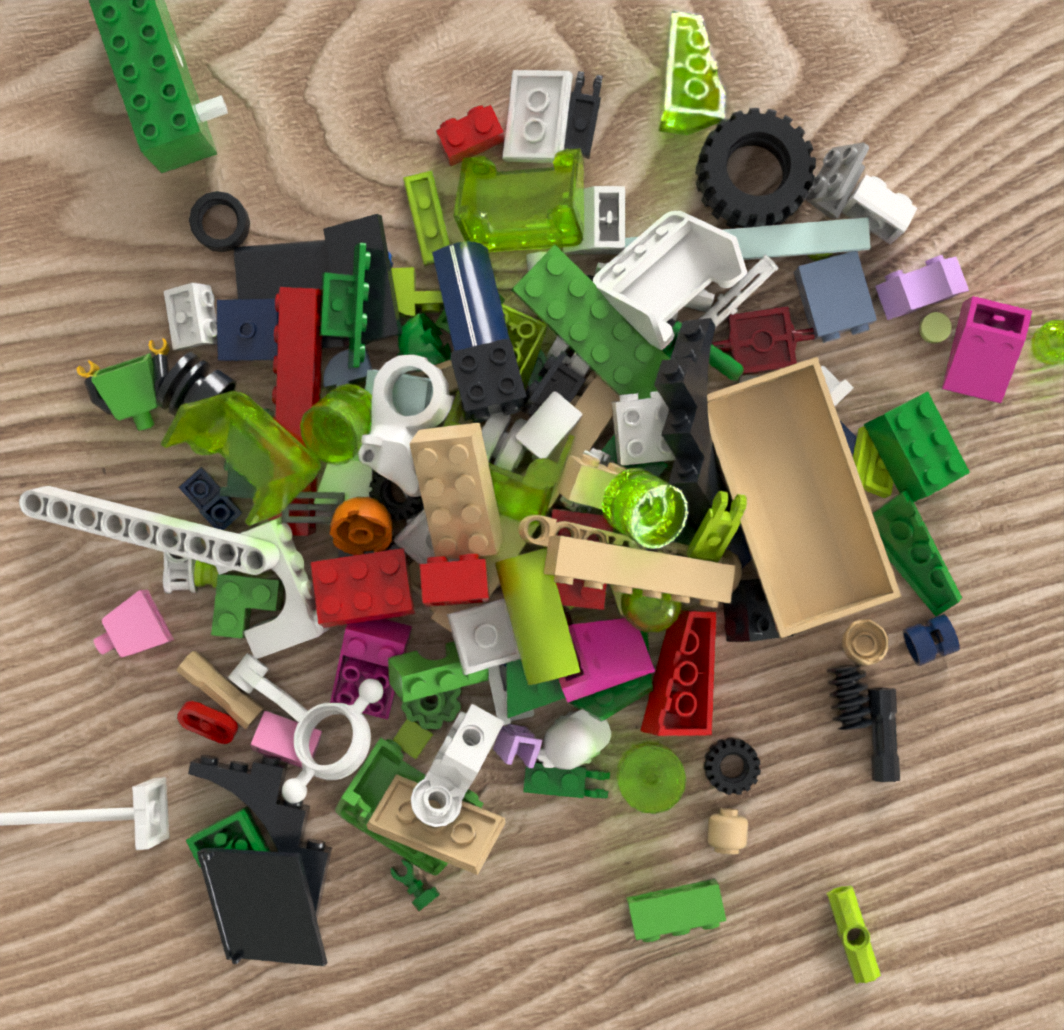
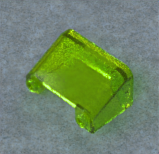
[453,148,585,252]

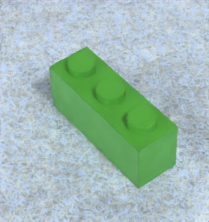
[627,878,726,942]

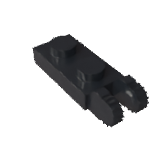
[563,71,603,159]

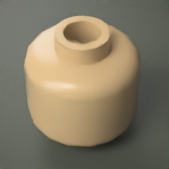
[707,808,748,854]

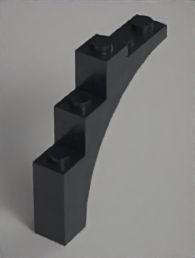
[654,318,732,529]
[188,755,332,919]

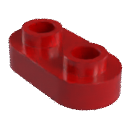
[177,701,238,744]

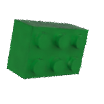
[864,391,970,502]

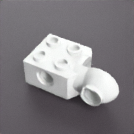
[411,704,504,827]

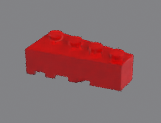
[640,610,716,736]

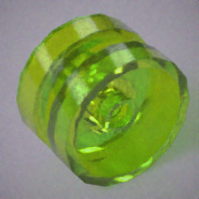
[616,741,686,814]

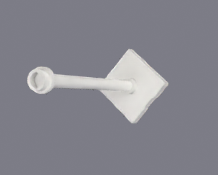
[0,777,169,850]

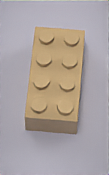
[409,423,504,560]

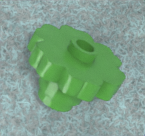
[401,688,462,730]

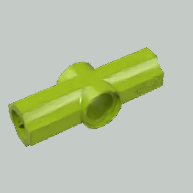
[826,885,881,984]

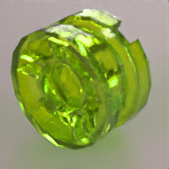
[1031,320,1064,365]

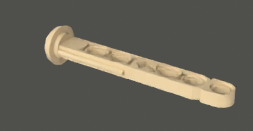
[519,515,742,592]

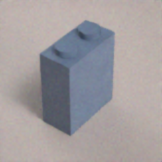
[794,251,877,343]

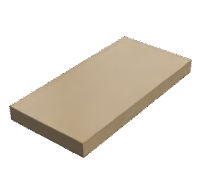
[366,774,506,875]

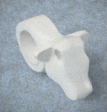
[358,355,454,497]

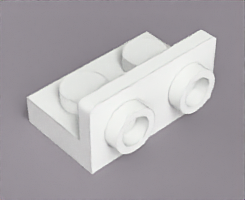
[164,283,218,351]

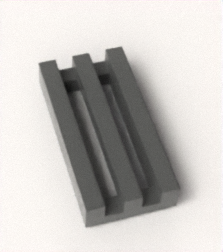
[281,491,345,523]

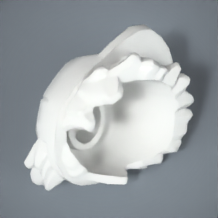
[537,709,611,770]

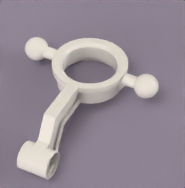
[228,653,383,803]

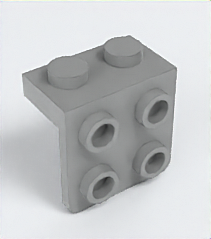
[805,142,869,219]

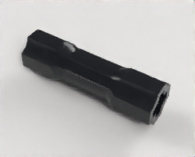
[868,688,900,782]

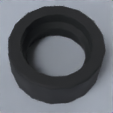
[189,191,250,252]

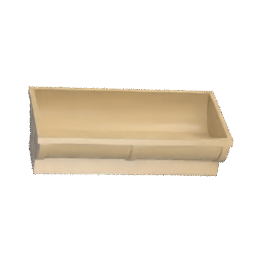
[707,357,902,638]

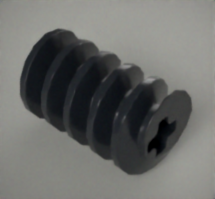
[826,665,872,730]

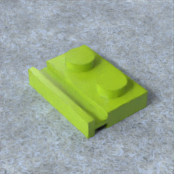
[853,426,894,498]

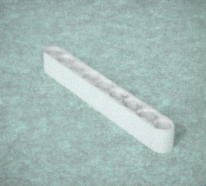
[19,486,280,575]

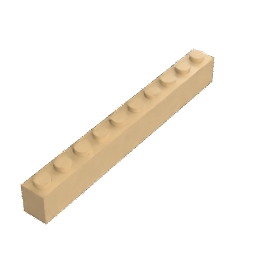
[430,371,620,632]

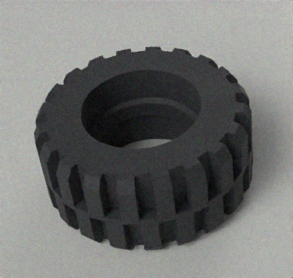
[695,108,816,229]

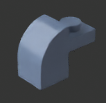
[324,347,372,416]

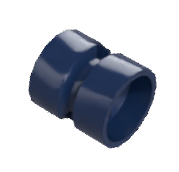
[903,614,960,666]

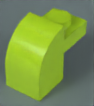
[391,267,444,320]

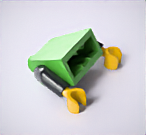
[76,338,170,431]

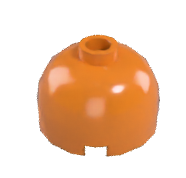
[330,496,393,555]

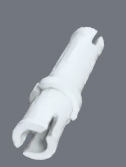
[699,254,779,328]

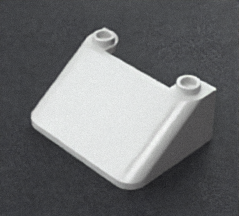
[593,211,747,350]

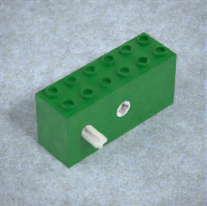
[89,0,228,174]

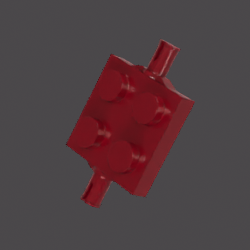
[712,306,815,375]

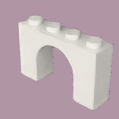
[215,517,329,660]

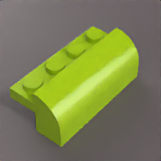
[495,548,580,685]

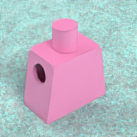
[94,589,174,658]

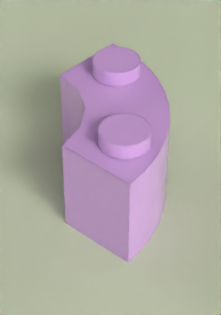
[875,255,969,320]

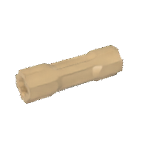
[176,651,264,729]

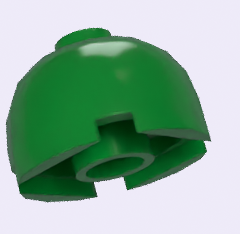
[397,313,452,372]

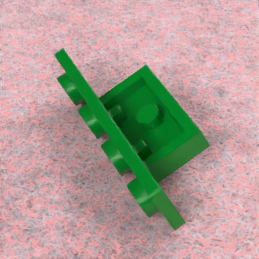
[319,243,370,369]

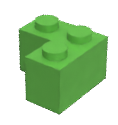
[211,574,284,638]

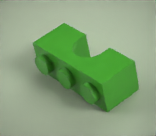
[388,641,489,703]

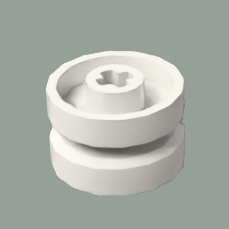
[482,412,527,485]

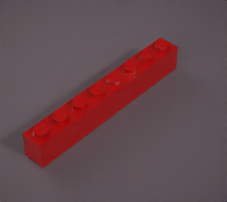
[268,287,322,536]

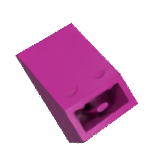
[942,296,1032,403]
[558,617,655,702]
[330,619,412,720]

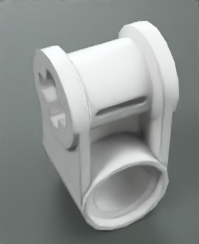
[163,536,199,594]

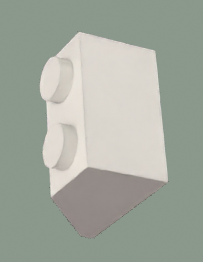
[842,175,917,244]

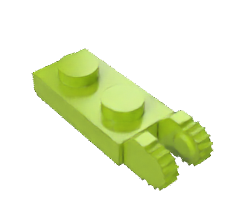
[687,491,747,563]

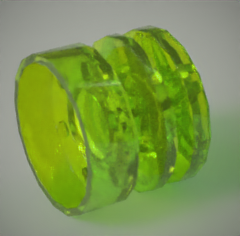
[300,384,372,465]
[602,468,688,548]

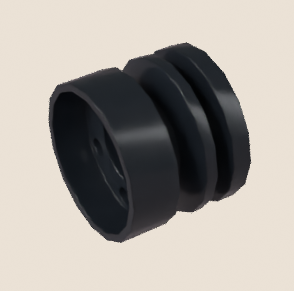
[156,352,237,434]

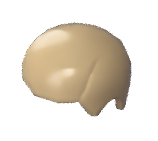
[842,619,889,666]

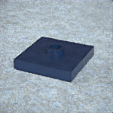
[216,299,279,361]

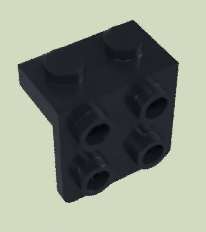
[450,339,527,423]
[521,351,586,417]
[723,579,795,642]

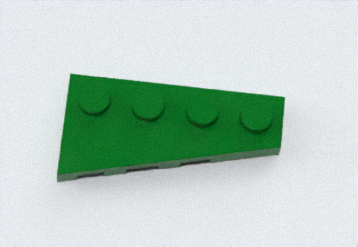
[872,488,962,617]

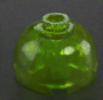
[620,588,682,633]

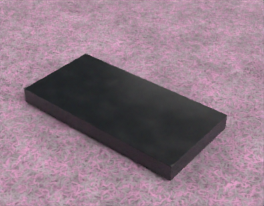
[323,214,402,348]

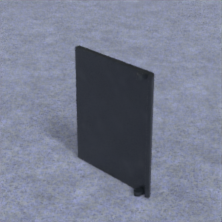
[234,240,369,349]
[197,848,328,967]

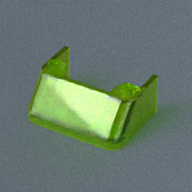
[443,390,575,526]
[161,391,321,526]

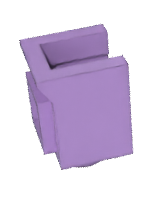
[493,724,543,768]

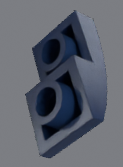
[178,466,242,530]

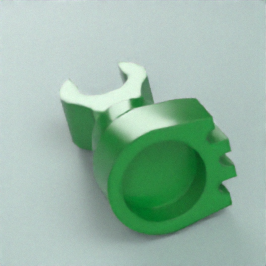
[391,859,440,912]

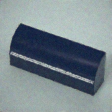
[432,241,510,351]

